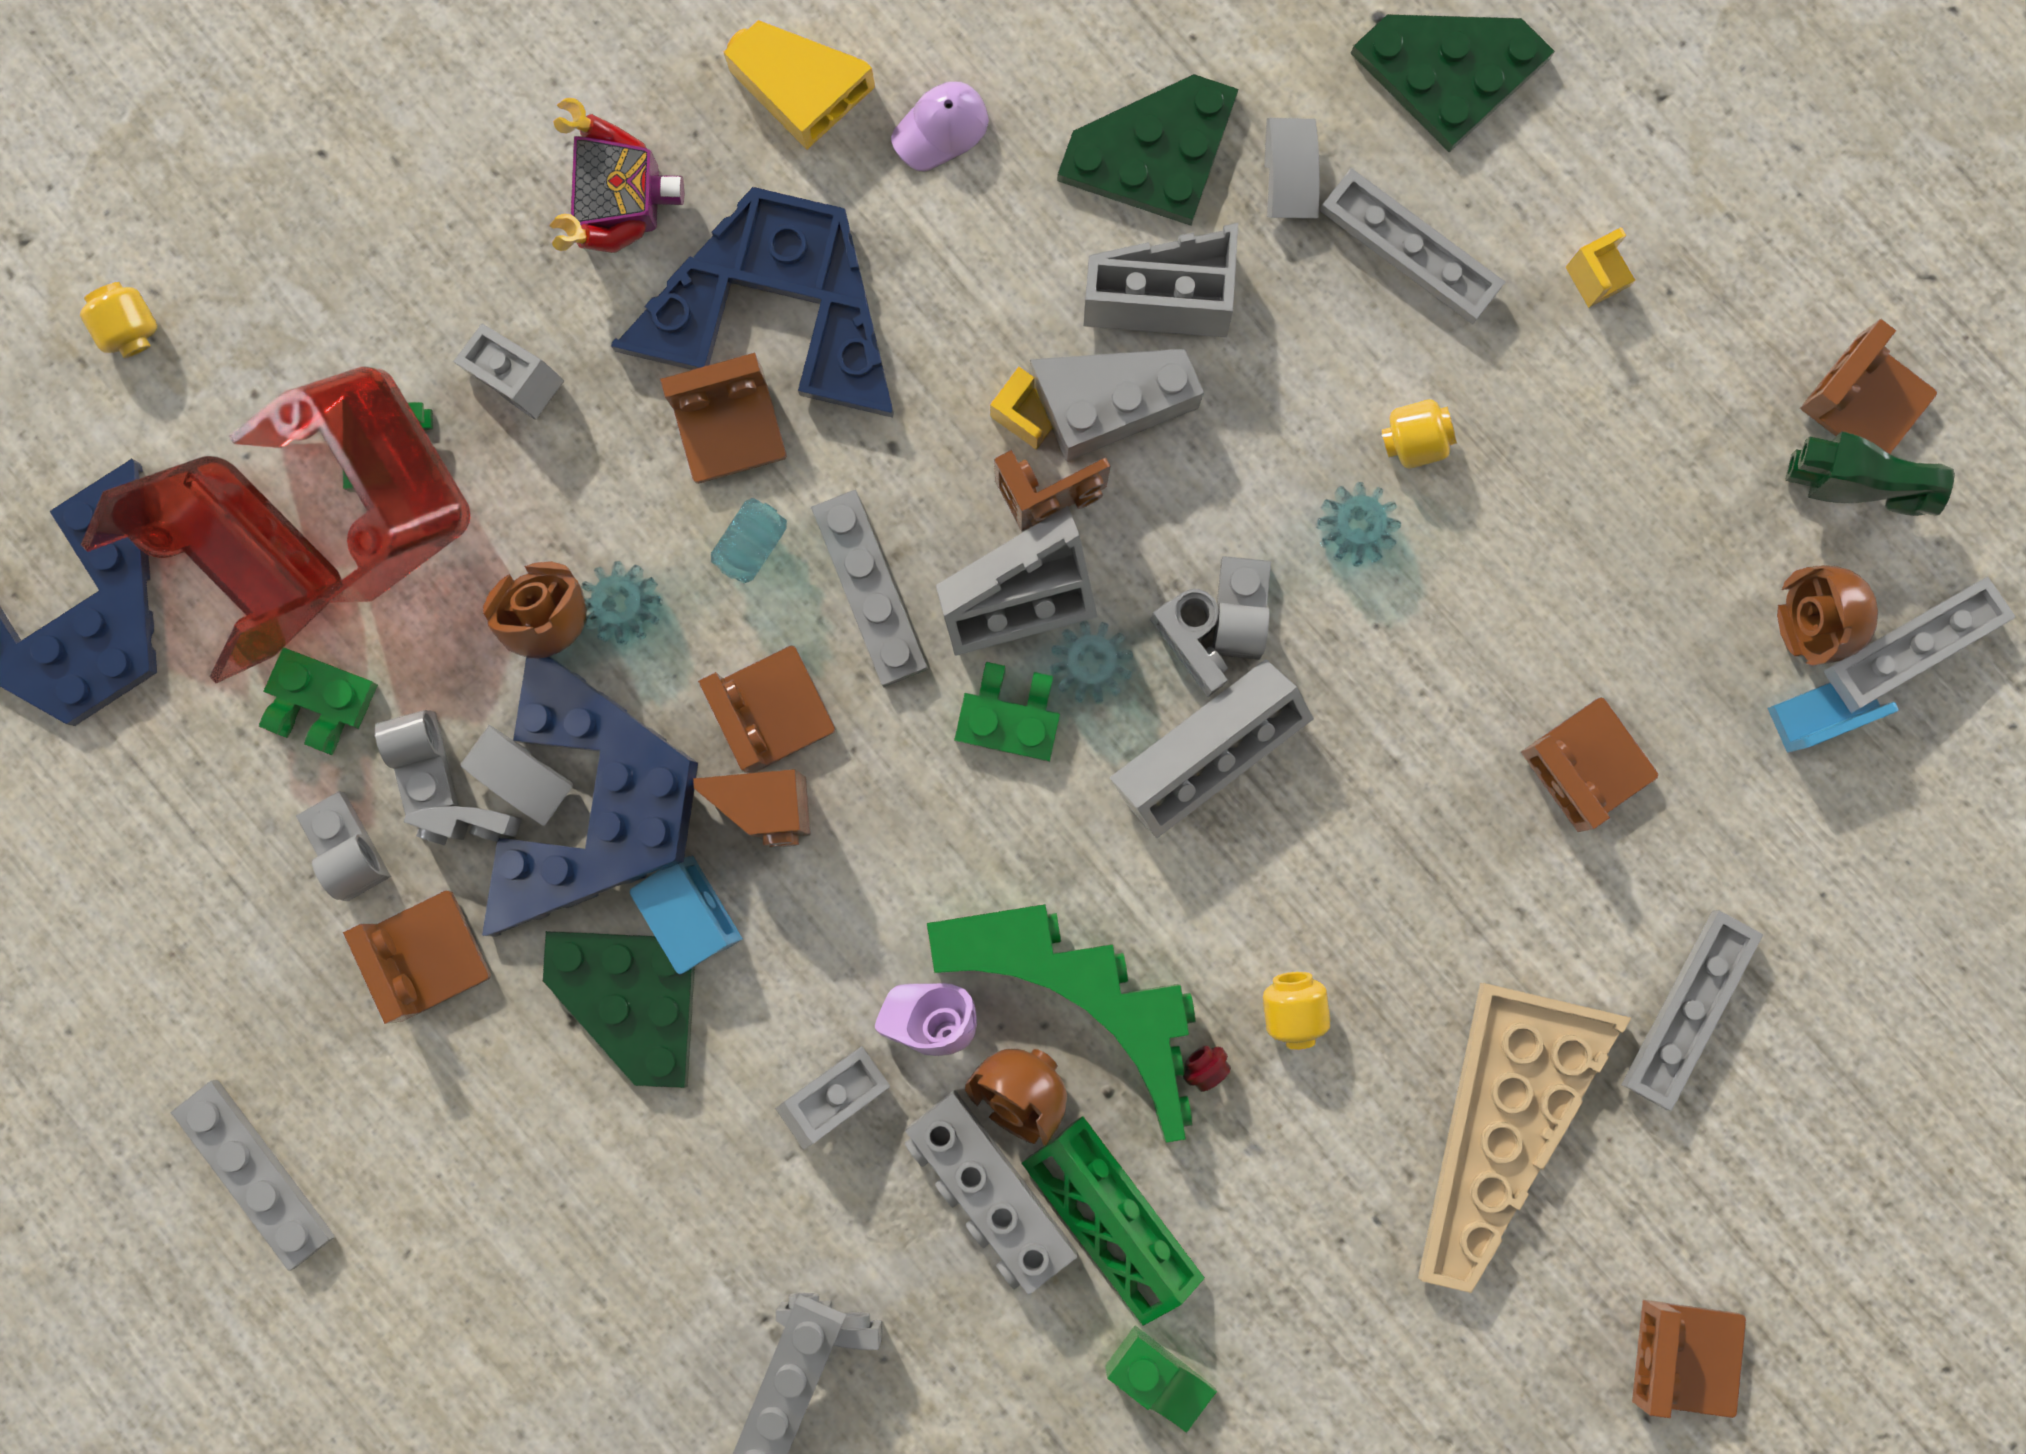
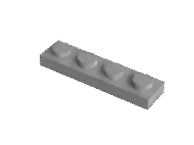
[1320,168,1505,325]
[811,489,928,688]
[1823,576,2016,713]
[1621,910,1763,1111]
[170,1080,335,1271]
[733,1294,846,1454]

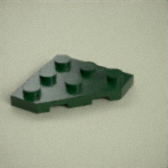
[1351,14,1555,152]
[1057,74,1239,226]
[542,931,695,1088]

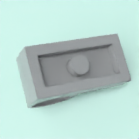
[453,324,564,420]
[1212,556,1271,660]
[1150,589,1228,697]
[375,710,458,816]
[296,791,391,901]
[775,1046,891,1150]

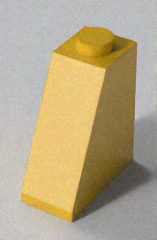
[723,20,875,150]

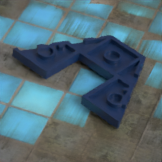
[611,187,894,418]
[0,458,157,726]
[482,656,698,937]

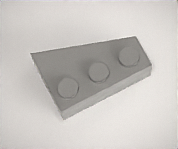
[1083,223,1238,337]
[1029,349,1204,462]
[936,506,1098,656]

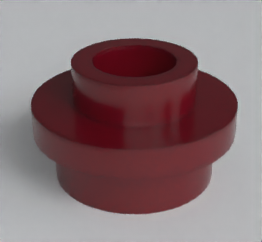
[1183,1046,1231,1092]

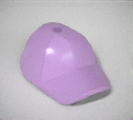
[891,82,989,172]
[875,983,977,1056]

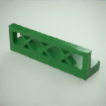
[1021,1116,1205,1326]

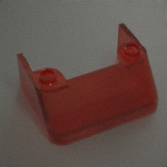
[229,366,470,603]
[81,456,341,684]

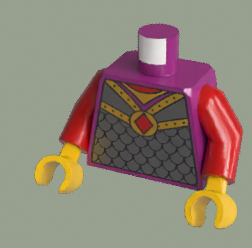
[549,98,685,253]

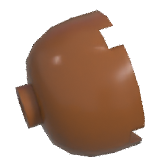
[483,561,587,659]
[1777,565,1878,666]
[965,1049,1067,1145]

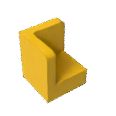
[1565,227,1636,308]
[990,367,1052,450]

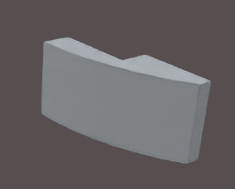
[1264,118,1320,218]
[460,725,573,826]
[404,806,522,845]
[776,1293,882,1350]

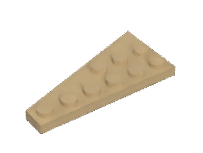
[1418,983,1631,1293]

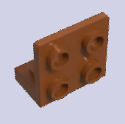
[1799,319,1937,454]
[660,352,787,484]
[994,450,1111,531]
[698,645,836,774]
[1521,697,1658,832]
[343,891,491,1024]
[1632,1300,1746,1419]

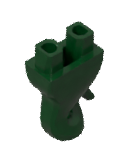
[1785,431,1955,516]

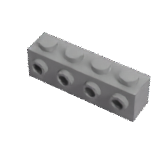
[1110,659,1314,838]
[905,1090,1077,1295]

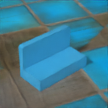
[1767,683,1899,753]
[630,856,743,974]

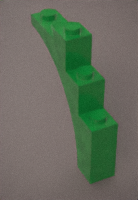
[927,904,1196,1143]

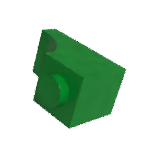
[1105,1325,1217,1433]

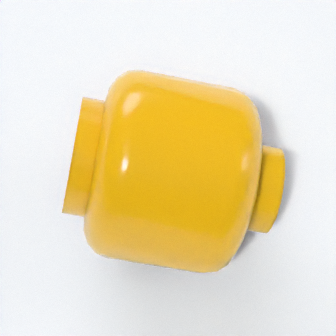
[80,282,158,358]
[1382,399,1457,469]
[1263,972,1331,1050]

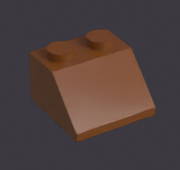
[693,769,811,848]

